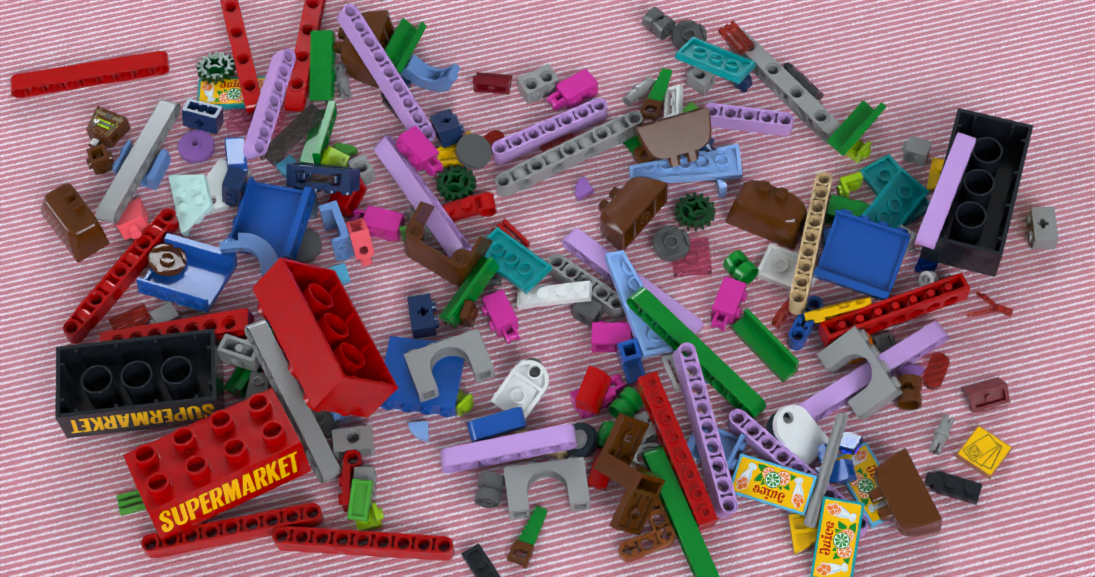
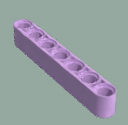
[243,48,296,160]
[492,98,608,164]
[915,132,977,250]
[440,424,577,473]

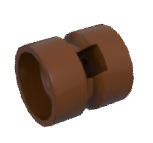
[896,374,922,410]

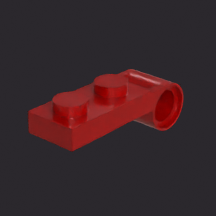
[442,192,497,222]
[338,449,364,513]

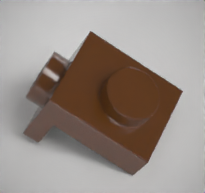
[459,300,479,328]

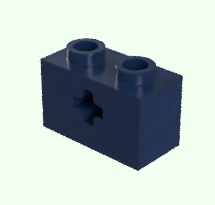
[182,98,224,134]
[429,109,465,148]
[222,166,247,207]
[407,293,439,339]

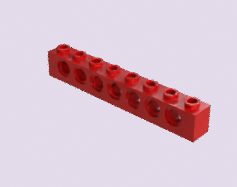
[818,272,970,348]
[100,308,254,343]
[636,371,718,530]

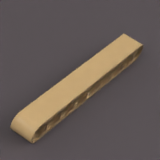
[789,172,832,315]

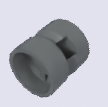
[642,7,676,40]
[474,472,505,508]

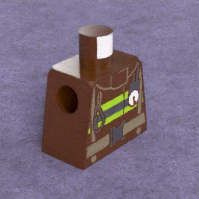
[86,106,131,148]

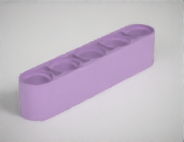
[705,103,794,136]

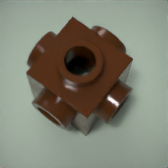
[86,143,114,175]

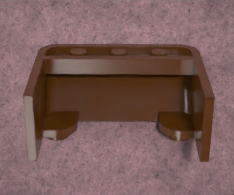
[405,201,493,287]

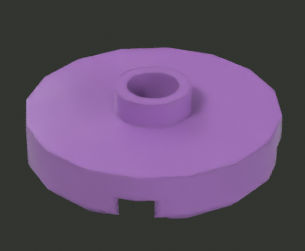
[178,130,215,164]

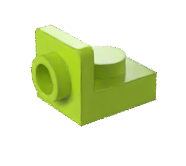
[845,140,872,164]
[321,146,350,167]
[836,171,863,199]
[456,389,474,417]
[355,502,385,531]

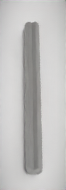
[804,412,848,528]

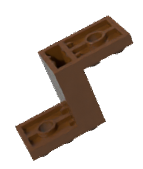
[594,413,666,535]

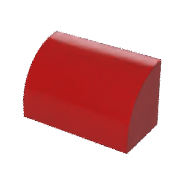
[327,178,367,218]
[575,365,612,415]

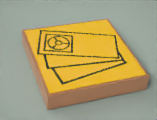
[955,425,1013,480]

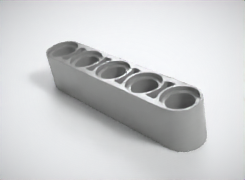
[548,254,625,319]

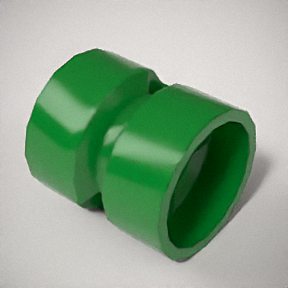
[723,250,759,285]
[608,387,644,419]

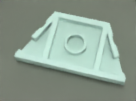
[168,175,214,237]

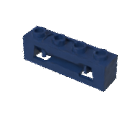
[286,163,360,195]

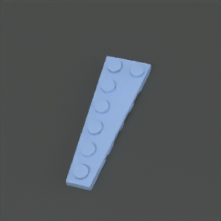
[629,144,742,183]
[604,250,674,358]

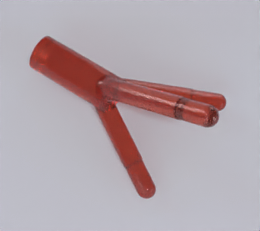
[967,292,1013,317]

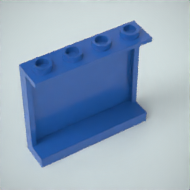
[227,177,317,261]
[813,209,911,300]
[136,233,238,313]
[380,336,465,417]

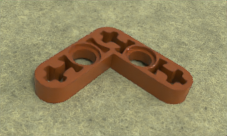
[619,497,675,562]

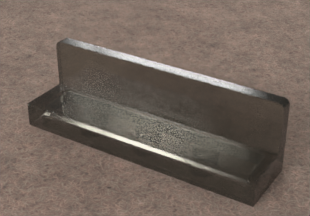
[260,103,324,166]

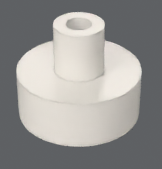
[918,271,939,287]

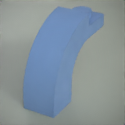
[400,55,461,92]
[219,233,278,277]

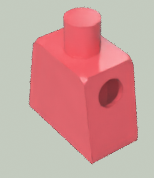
[114,198,149,240]
[345,218,375,266]

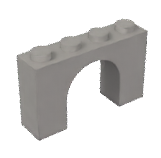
[817,326,903,421]
[404,329,495,403]
[503,456,591,520]

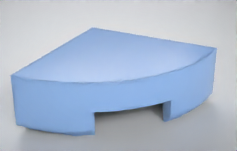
[715,179,727,198]
[408,421,429,442]

